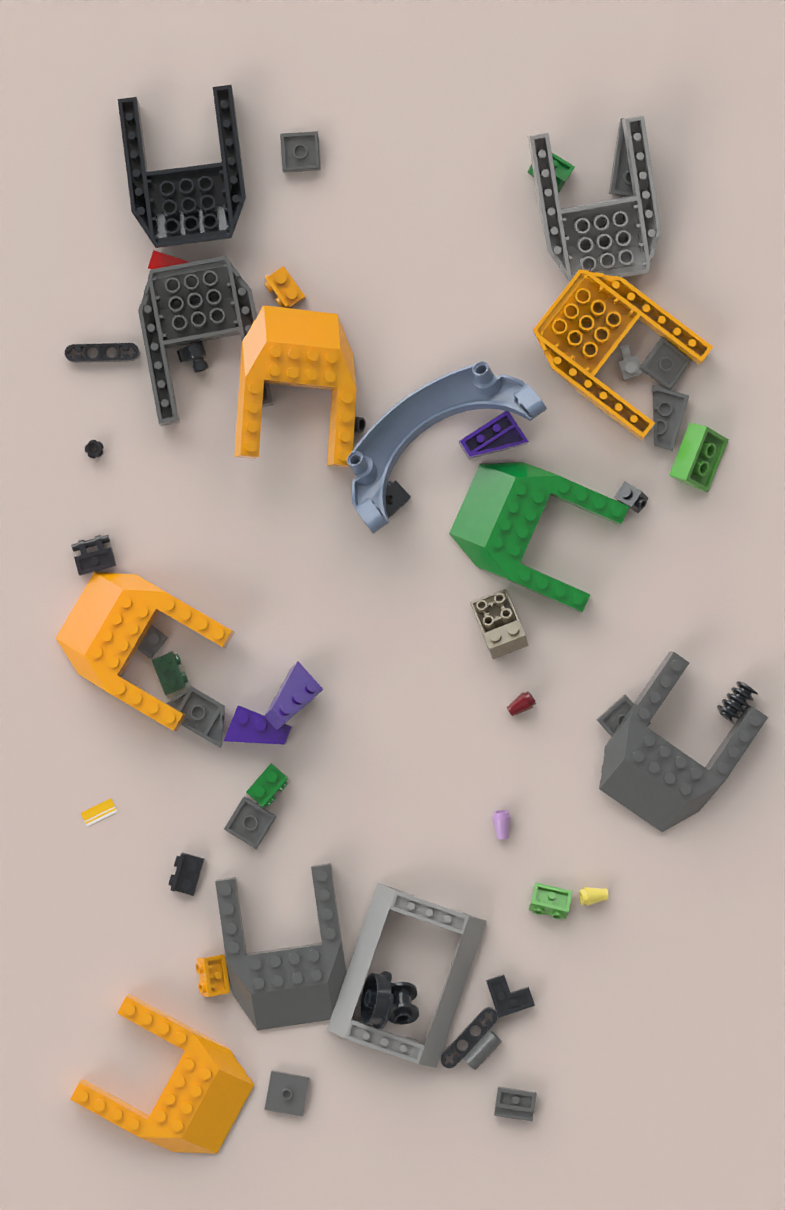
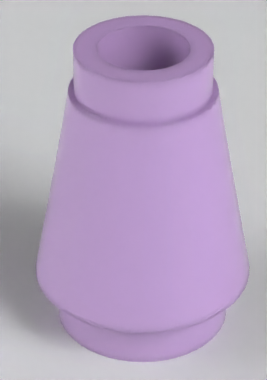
[492,810,511,839]

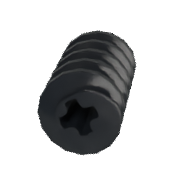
[717,681,758,724]

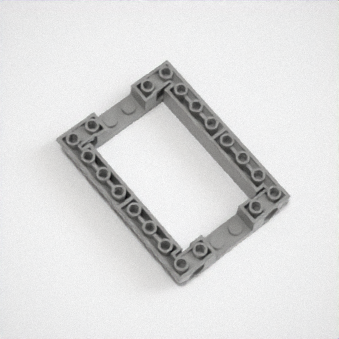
[327,883,487,1068]

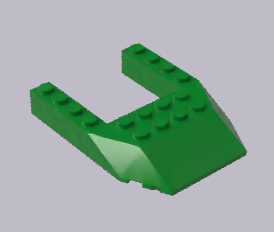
[449,462,629,613]

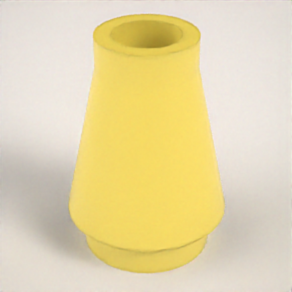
[579,887,608,906]

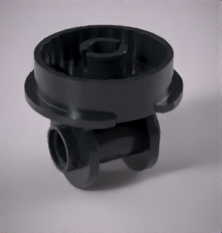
[361,971,419,1030]

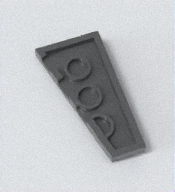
[609,118,633,197]

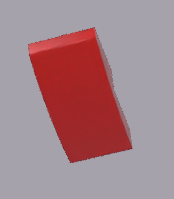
[148,250,189,269]

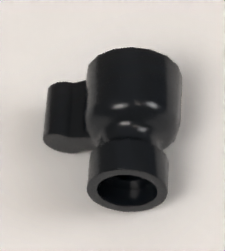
[177,342,209,373]

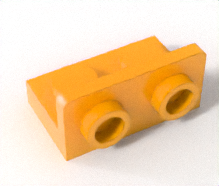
[264,266,306,308]
[195,954,230,997]

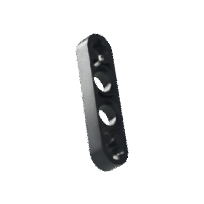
[65,343,140,363]
[441,1007,497,1069]

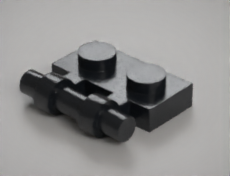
[71,535,117,576]

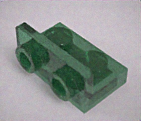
[152,651,189,696]

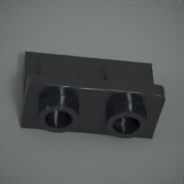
[168,852,205,896]

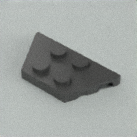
[167,686,225,748]

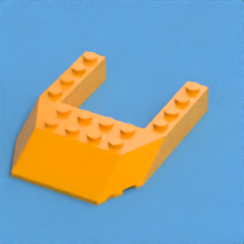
[533,269,713,440]
[234,305,357,468]
[56,572,235,732]
[70,994,254,1154]

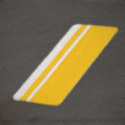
[81,798,117,826]

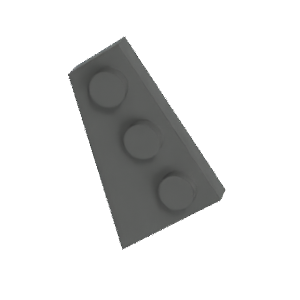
[652,385,689,451]

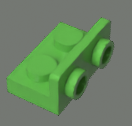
[529,882,573,919]

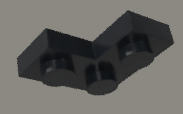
[486,974,535,1018]

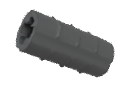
[463,1030,502,1070]

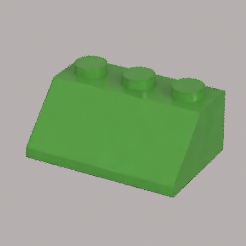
[669,423,729,492]

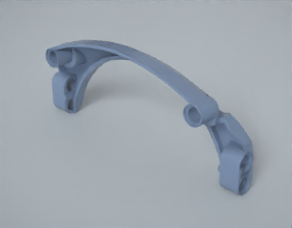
[347,361,547,534]

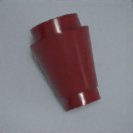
[507,691,536,717]

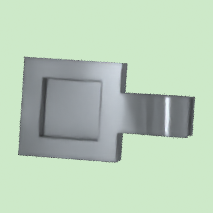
[618,344,642,380]

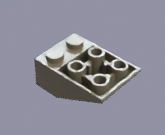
[470,589,529,659]

